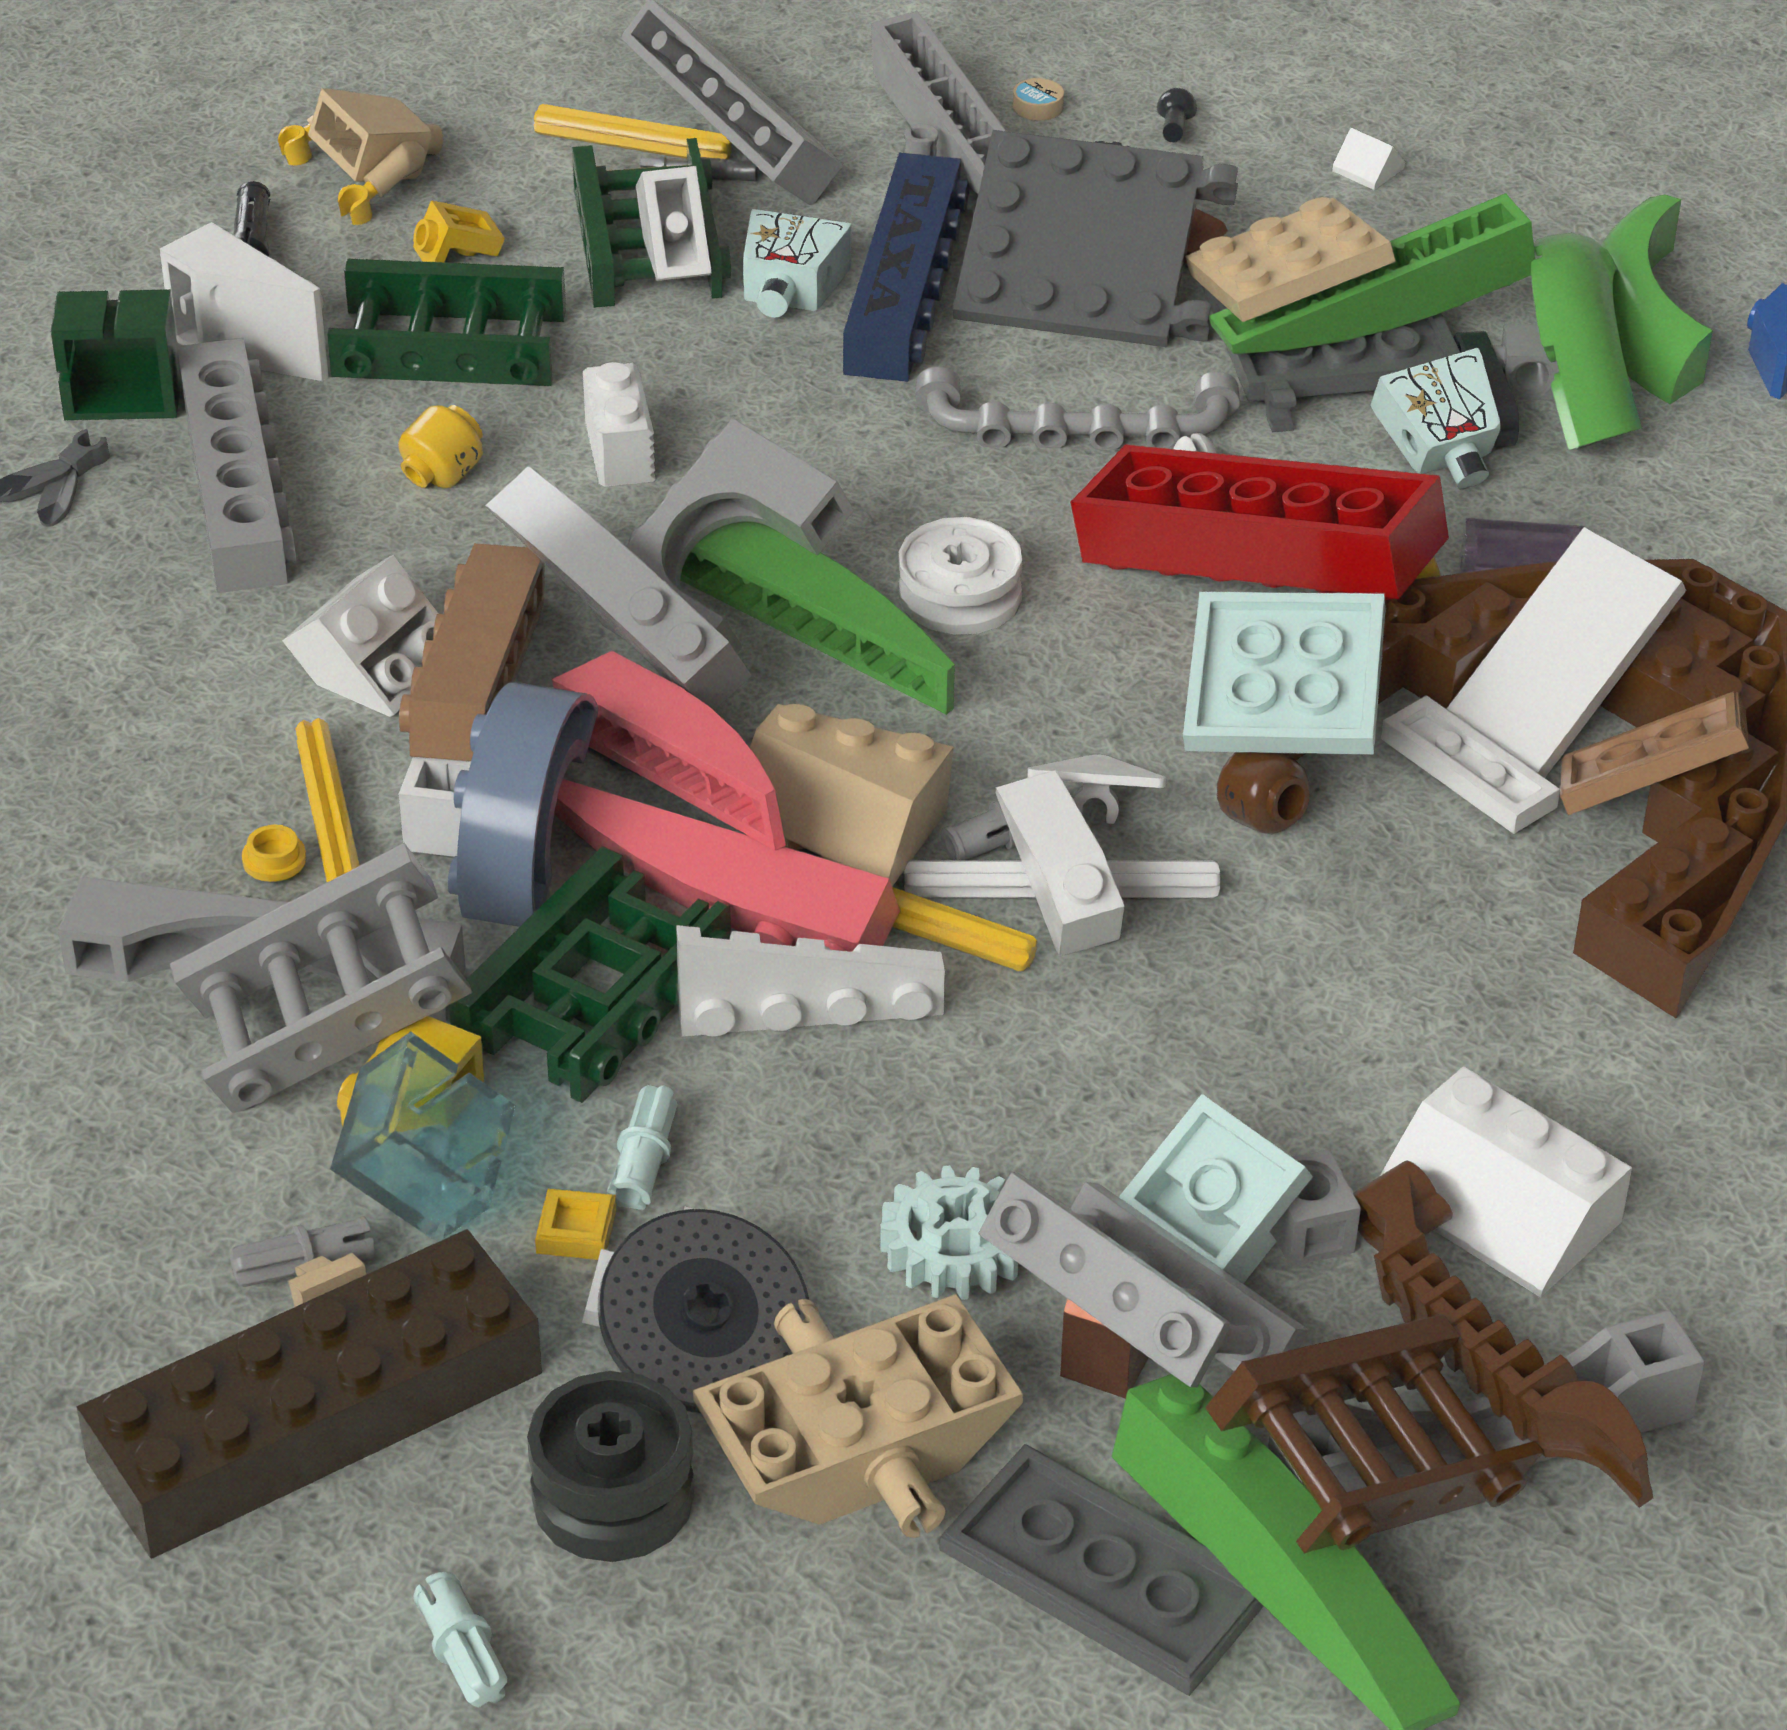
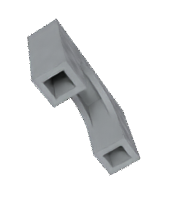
[589,418,854,653]

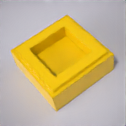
[535,1188,617,1260]

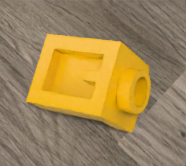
[413,200,505,262]

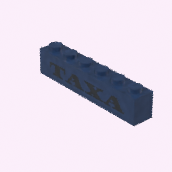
[843,152,969,382]

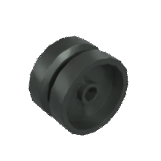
[527,1371,694,1562]

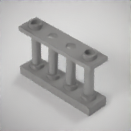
[170,843,472,1113]
[978,1172,1309,1387]

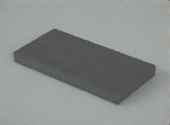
[939,1444,1264,1696]

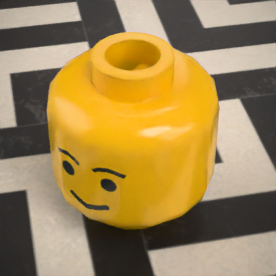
[398,405,483,488]

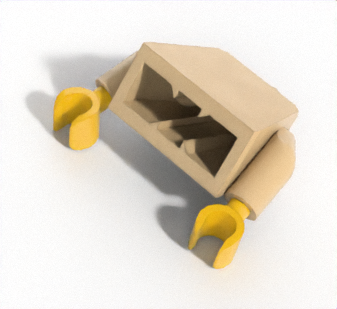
[278,88,443,225]

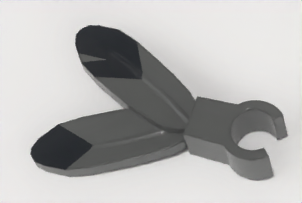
[0,429,110,527]

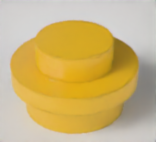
[242,824,306,882]

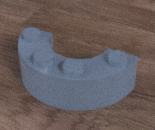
[448,682,599,927]

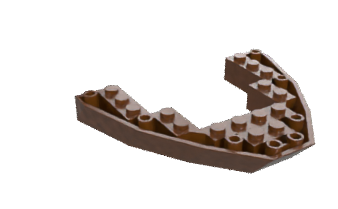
[1282,559,1787,1018]

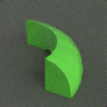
[1601,195,1713,404]
[1531,232,1642,450]

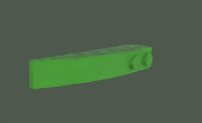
[1209,193,1535,354]
[680,522,955,715]
[1111,1374,1461,1730]

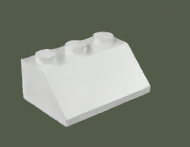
[1380,1066,1632,1298]

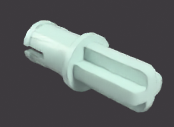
[607,1085,678,1210]
[413,1572,507,1708]

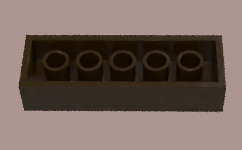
[76,1229,542,1559]

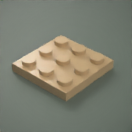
[1185,197,1396,322]

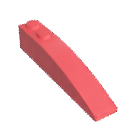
[552,651,786,851]
[554,779,900,952]

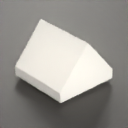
[1332,128,1405,190]

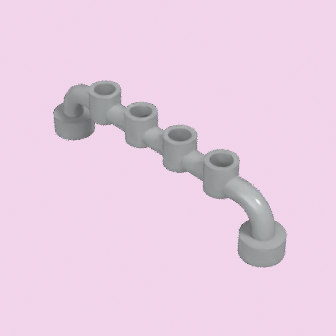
[916,367,1240,450]

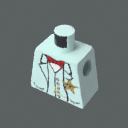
[743,209,851,317]
[1370,348,1500,489]

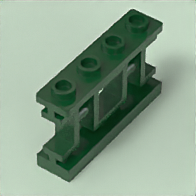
[449,847,731,1103]

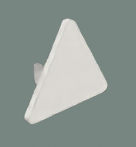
[1027,754,1166,824]

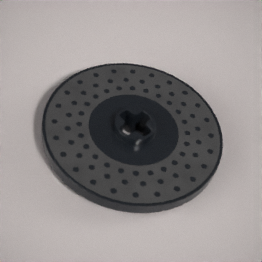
[597,1209,809,1413]

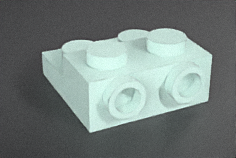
[1119,1094,1313,1284]

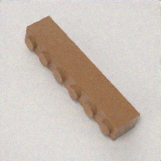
[399,543,545,761]

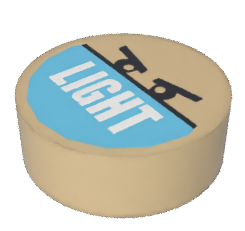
[1013,78,1064,121]

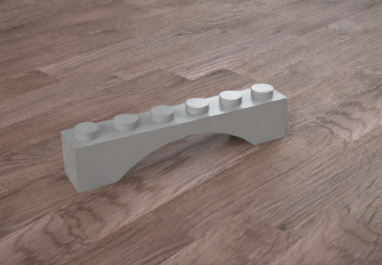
[58,877,466,1022]
[1268,1309,1705,1492]

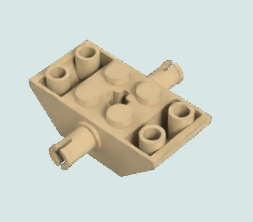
[693,1294,1023,1538]

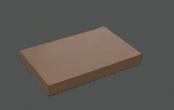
[1560,691,1749,815]

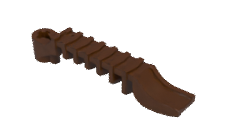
[1353,1160,1654,1508]

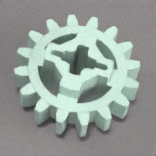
[880,1165,1018,1300]

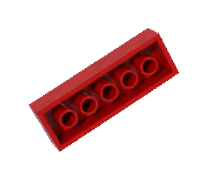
[1070,444,1449,600]

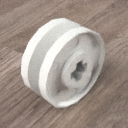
[899,517,1022,635]

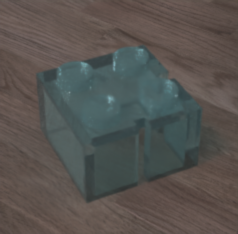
[330,1031,516,1241]

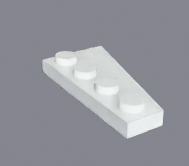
[676,925,945,1037]

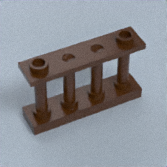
[1205,1314,1544,1554]

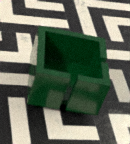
[50,289,181,421]

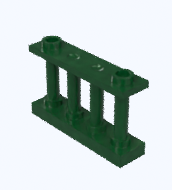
[572,138,731,308]
[327,259,566,386]

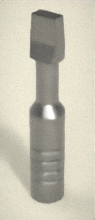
[640,157,758,182]

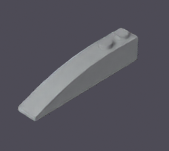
[871,11,1006,194]
[485,466,752,711]

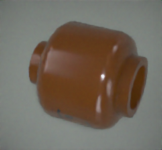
[1217,752,1310,835]

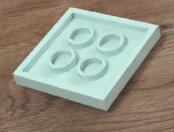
[1183,592,1385,755]

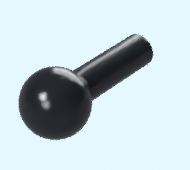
[1157,88,1197,142]

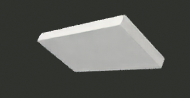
[1447,527,1686,778]

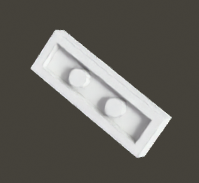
[1381,695,1560,834]

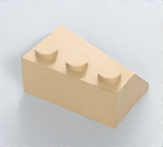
[750,704,954,887]

